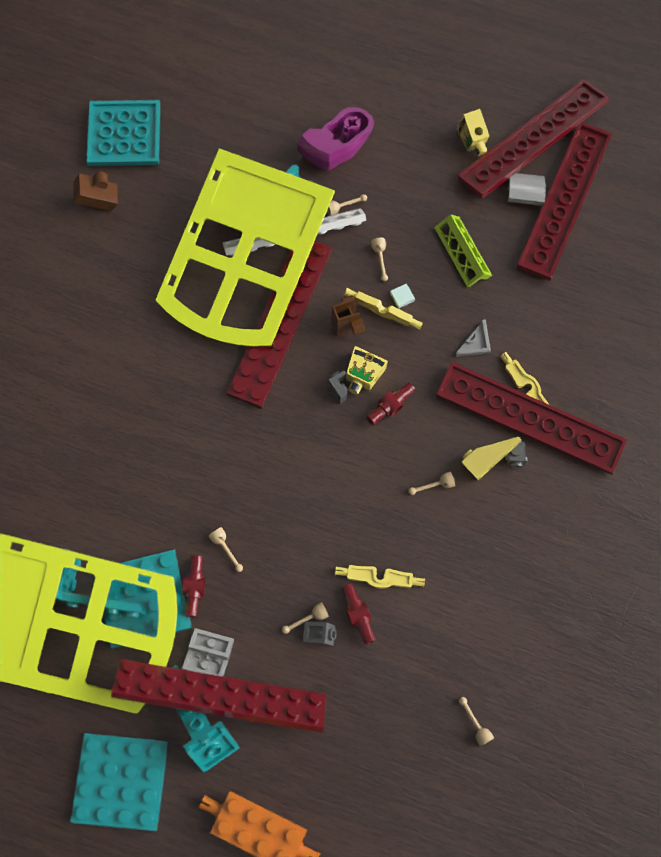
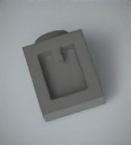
[328,371,348,404]
[505,442,528,468]
[303,621,336,646]

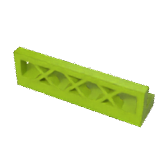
[434,214,492,287]

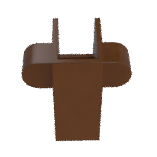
[73,172,118,211]
[331,295,365,337]

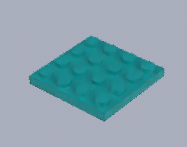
[87,100,160,166]
[104,550,192,649]
[71,733,169,831]

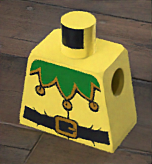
[457,109,489,156]
[346,346,388,395]

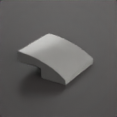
[508,173,545,206]
[182,628,234,676]

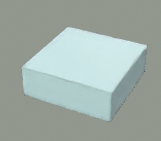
[390,284,415,309]

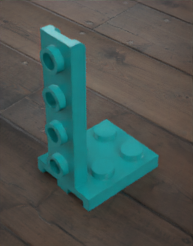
[55,548,146,618]
[172,665,240,772]

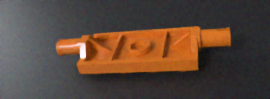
[199,791,320,857]

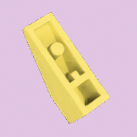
[462,437,521,480]

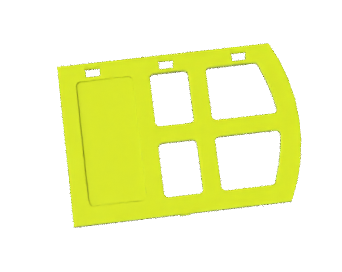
[156,148,335,347]
[0,533,177,714]

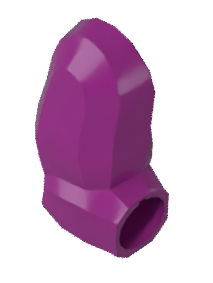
[298,107,374,171]

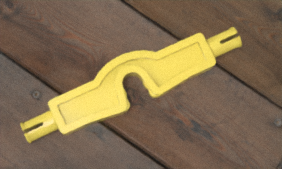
[344,288,423,330]
[500,352,549,404]
[335,565,425,589]

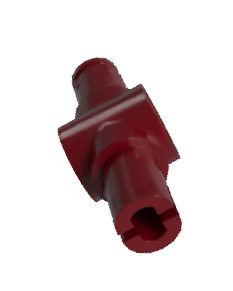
[366,382,415,426]
[183,556,205,618]
[342,584,376,645]

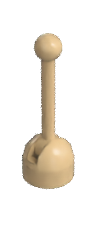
[327,194,367,216]
[371,238,388,281]
[408,471,455,495]
[209,527,243,572]
[282,602,329,634]
[459,697,494,746]

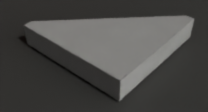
[456,320,491,357]

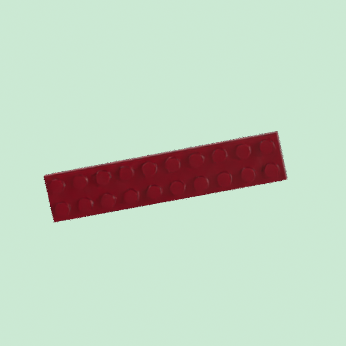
[458,79,609,199]
[516,122,612,281]
[227,241,332,409]
[436,362,628,475]
[111,659,326,733]

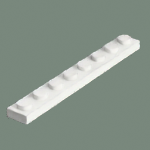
[223,209,366,256]

